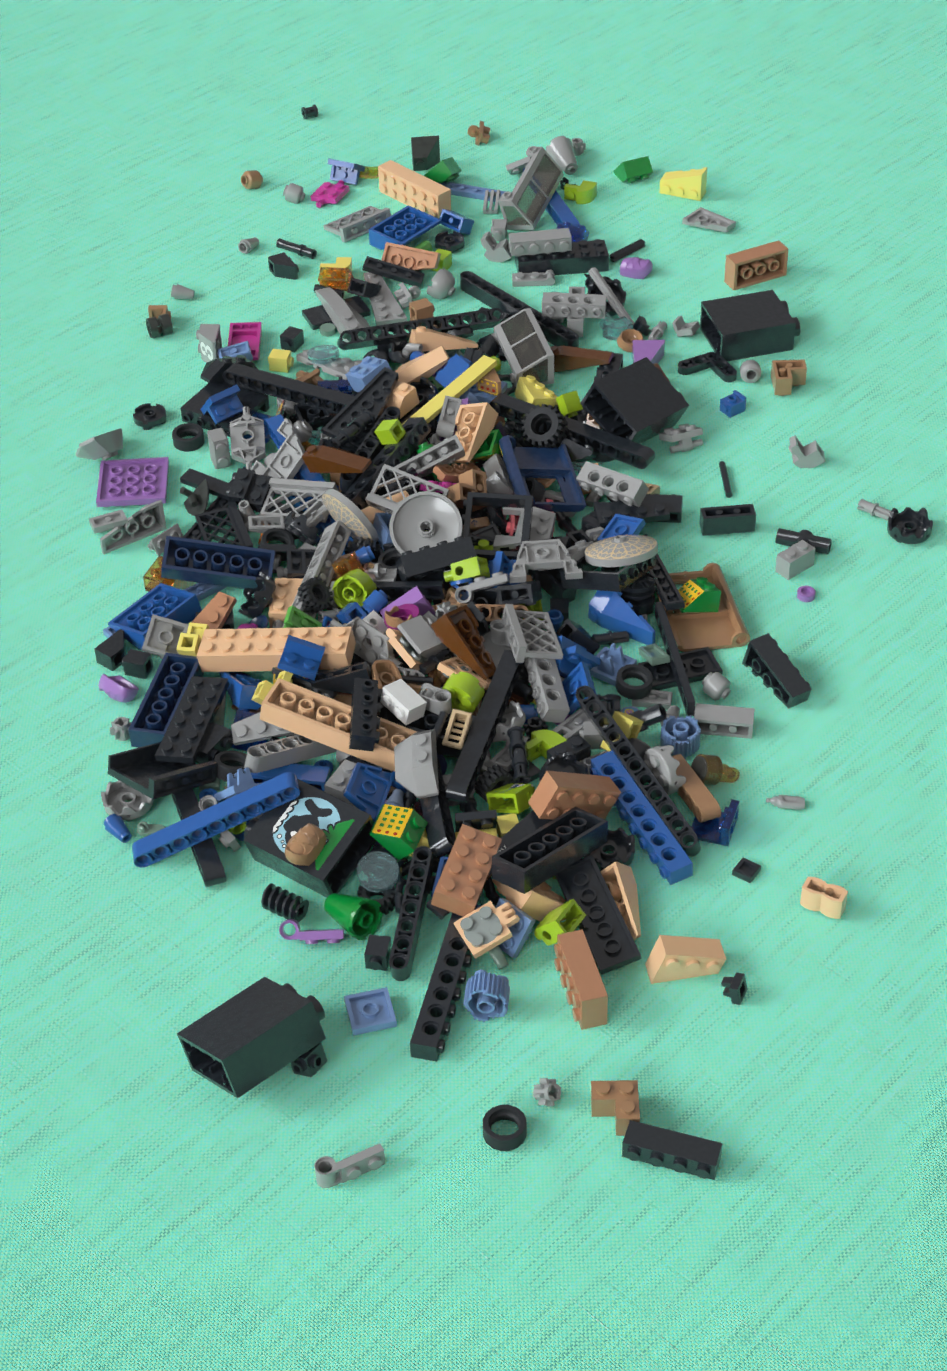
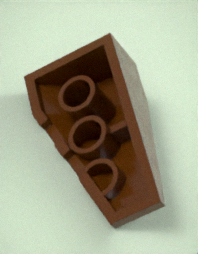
[550,346,614,372]
[302,445,372,473]

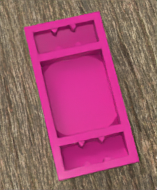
[228,322,262,360]

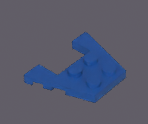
[343,762,407,822]

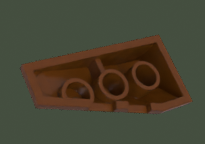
[430,604,496,680]

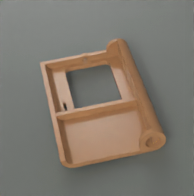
[656,563,750,652]

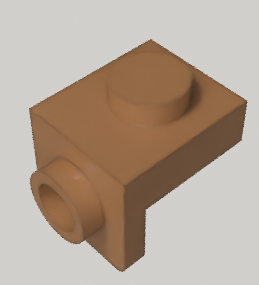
[148,305,171,319]

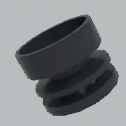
[620,573,656,616]

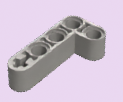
[483,453,514,495]

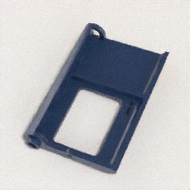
[499,435,586,512]

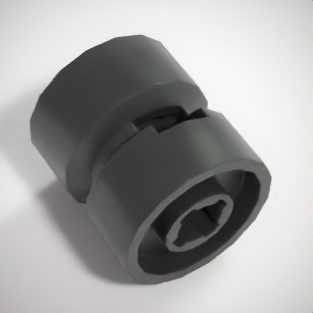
[146,314,173,338]

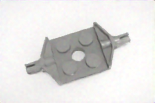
[230,407,266,469]
[330,617,403,667]

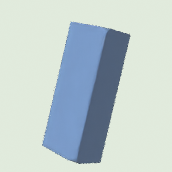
[217,341,253,361]

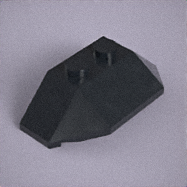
[200,355,258,383]

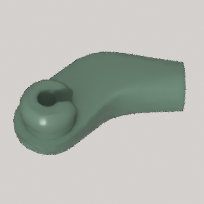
[137,821,166,837]
[488,946,509,970]

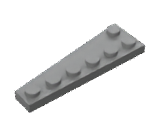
[364,272,407,326]

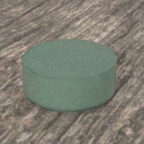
[320,323,336,337]

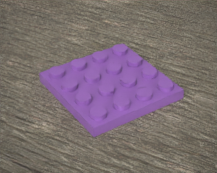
[96,457,169,507]

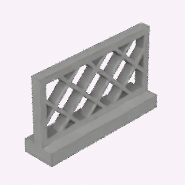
[323,206,391,242]
[365,464,449,530]
[260,478,339,523]
[502,604,563,663]

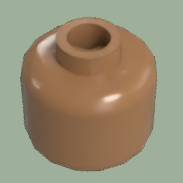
[241,170,263,189]

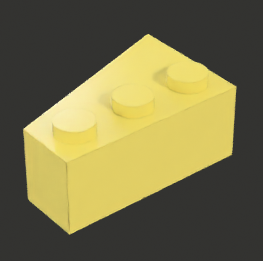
[659,167,707,201]

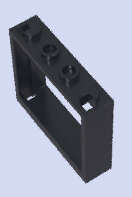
[462,492,533,563]
[560,556,656,592]

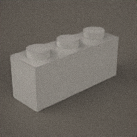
[694,703,755,739]

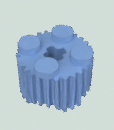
[660,715,701,759]
[463,970,510,1022]

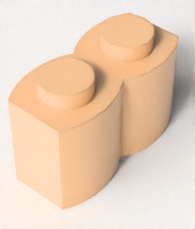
[800,877,848,919]

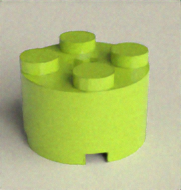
[332,569,377,609]
[442,672,485,714]

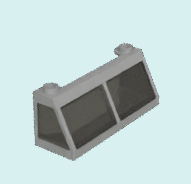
[498,146,564,230]
[492,308,554,387]

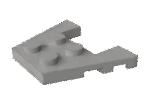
[250,418,305,479]
[493,506,556,551]
[509,539,583,583]

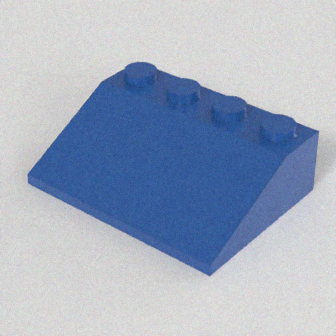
[369,205,442,250]
[108,583,202,650]

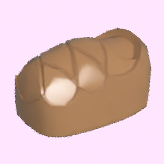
[371,660,403,689]
[285,823,327,866]

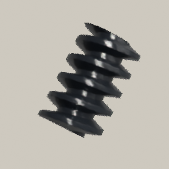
[261,883,309,922]

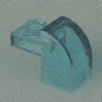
[599,312,633,341]

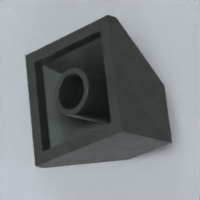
[411,135,440,171]

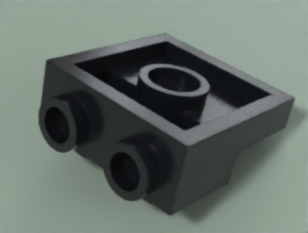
[226,468,273,509]

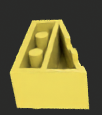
[514,375,558,407]

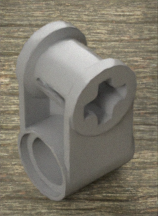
[419,683,452,715]

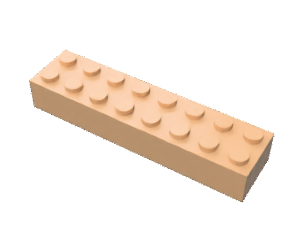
[197,627,356,672]
[260,678,416,771]

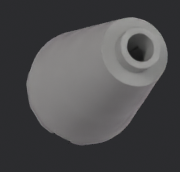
[545,136,578,174]

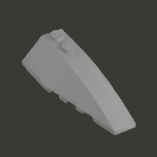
[315,287,376,342]

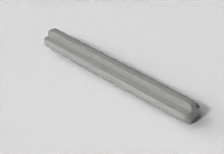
[588,268,634,329]

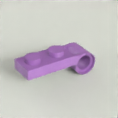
[279,919,345,944]

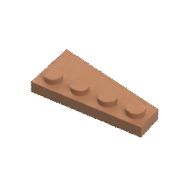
[382,242,441,270]
[433,462,487,483]
[191,591,237,629]

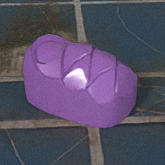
[620,257,653,279]
[98,674,139,703]

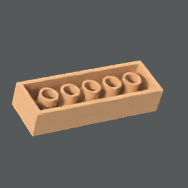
[378,160,451,219]

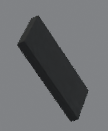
[302,296,371,330]
[638,647,723,691]

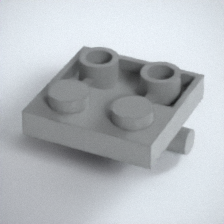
[658,424,703,453]

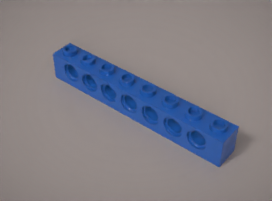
[589,750,693,885]

